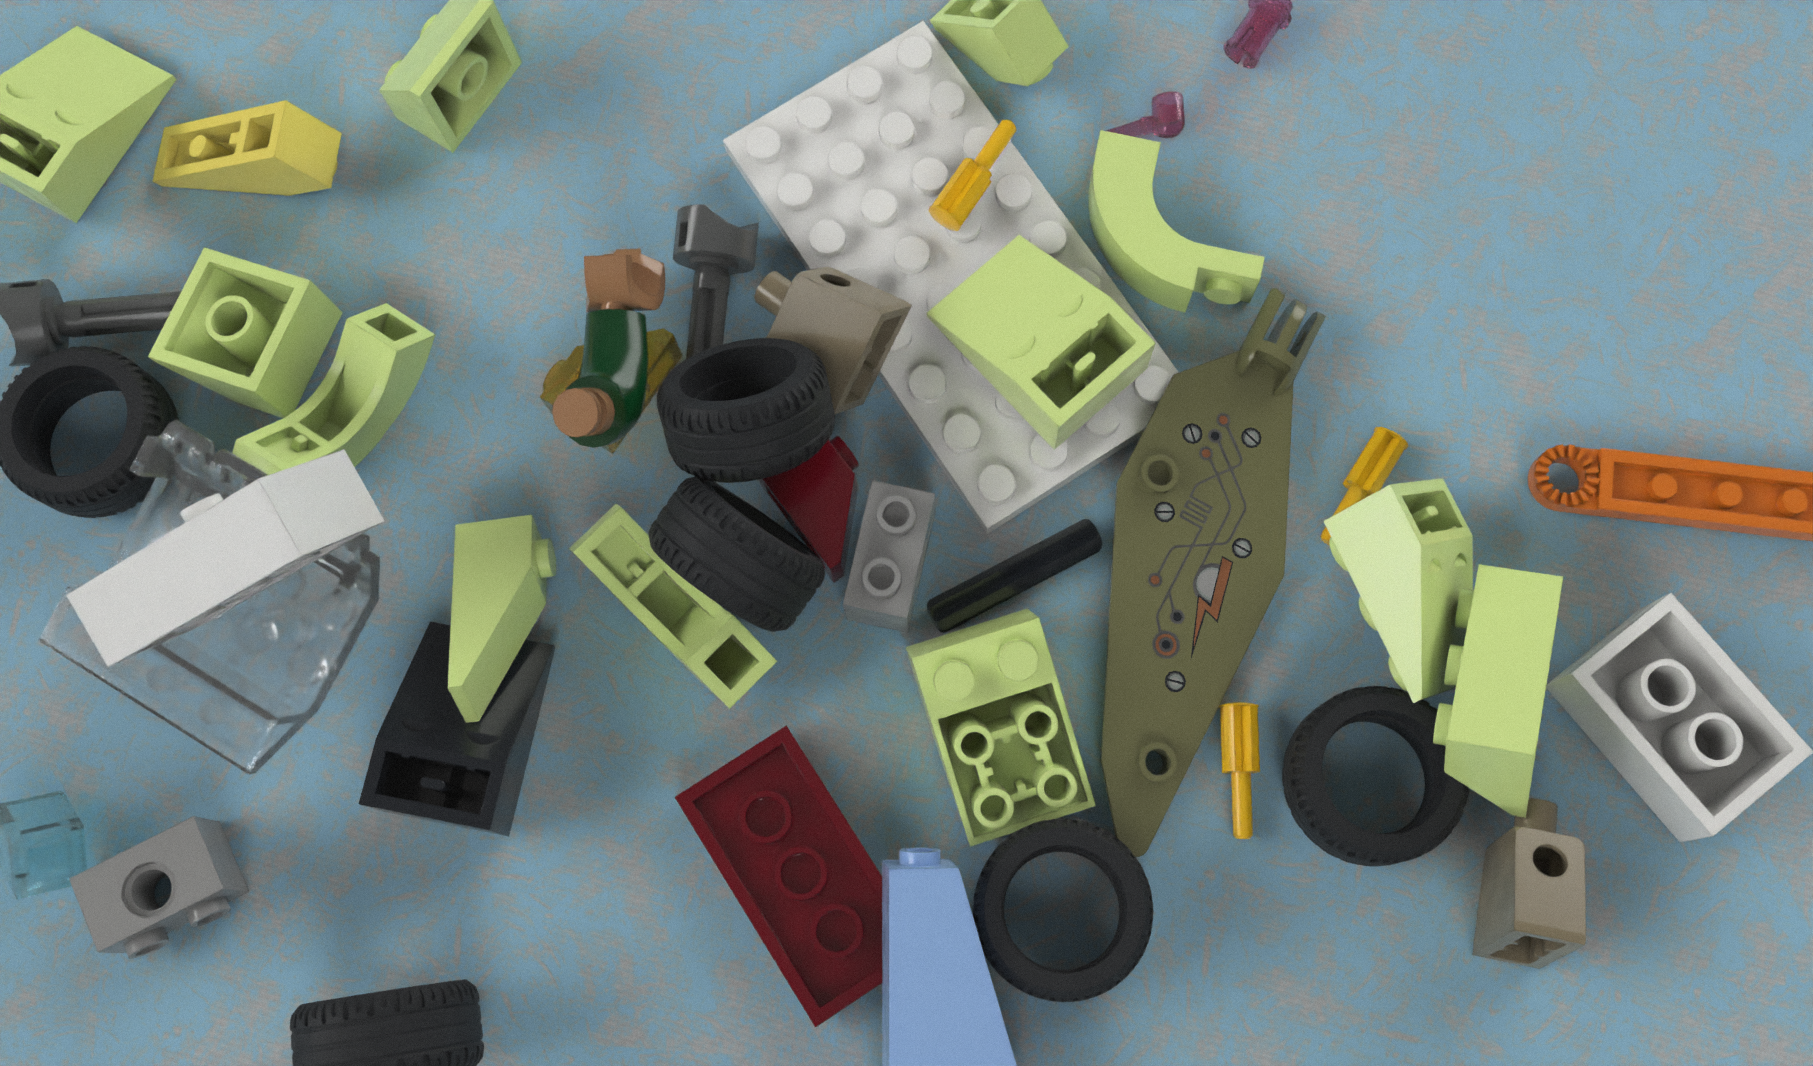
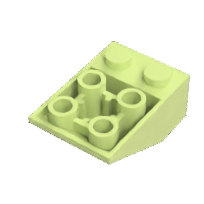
[0,26,177,223]
[926,235,1156,450]
[1324,478,1473,703]
[905,609,1096,847]

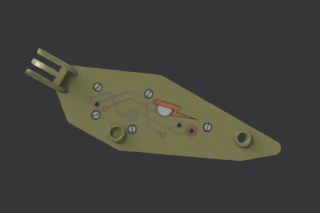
[1100,288,1326,857]

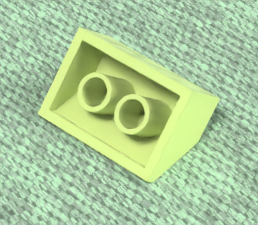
[1433,564,1563,818]

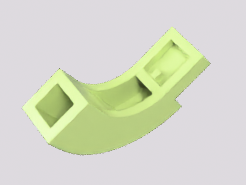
[1088,130,1265,313]
[231,303,435,479]
[569,504,777,709]

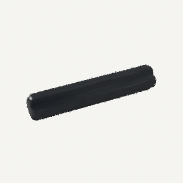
[927,519,1103,633]

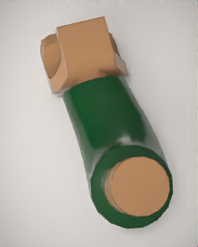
[552,248,665,448]

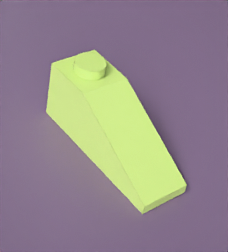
[448,515,556,723]

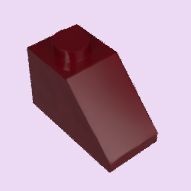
[759,435,859,583]

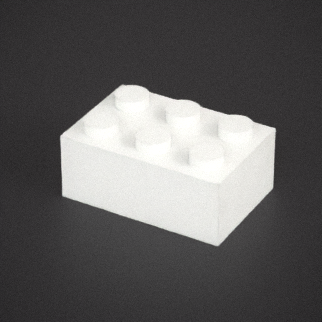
[1546,593,1813,842]

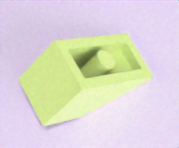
[929,0,1069,86]

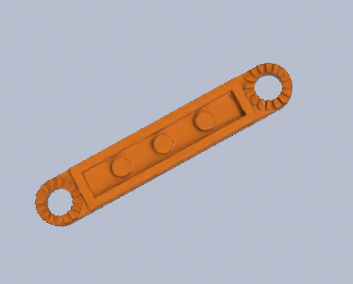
[1528,444,1813,541]

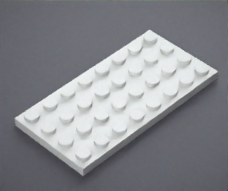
[723,21,1179,534]

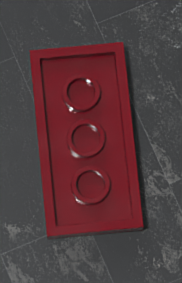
[675,725,882,1027]

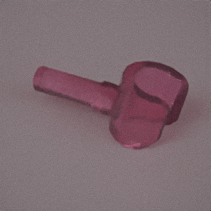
[1105,92,1185,138]

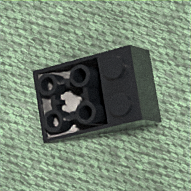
[359,621,555,837]

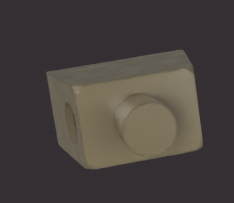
[754,267,912,415]
[1472,798,1586,969]

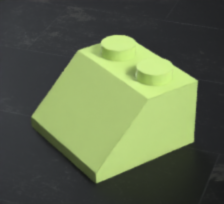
[379,0,522,153]
[148,247,343,418]

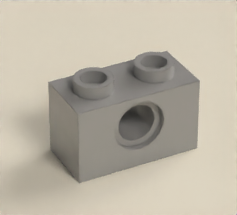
[843,480,936,633]
[69,816,249,959]

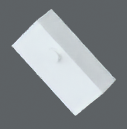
[66,449,384,667]

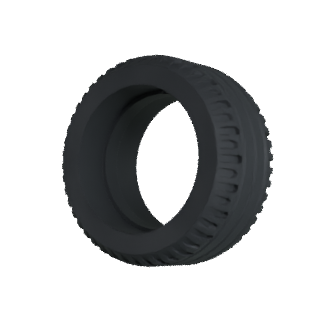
[657,338,835,483]
[0,346,181,518]
[648,476,825,632]
[1282,686,1469,866]
[973,819,1154,1002]
[290,979,484,1066]

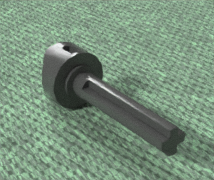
[672,204,759,359]
[0,279,181,367]

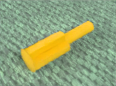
[929,120,1017,231]
[1320,427,1408,546]
[1219,702,1260,839]

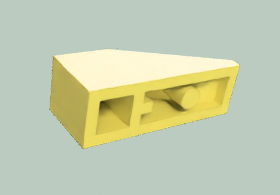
[152,100,342,196]

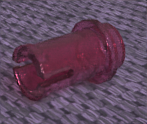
[1223,0,1293,69]

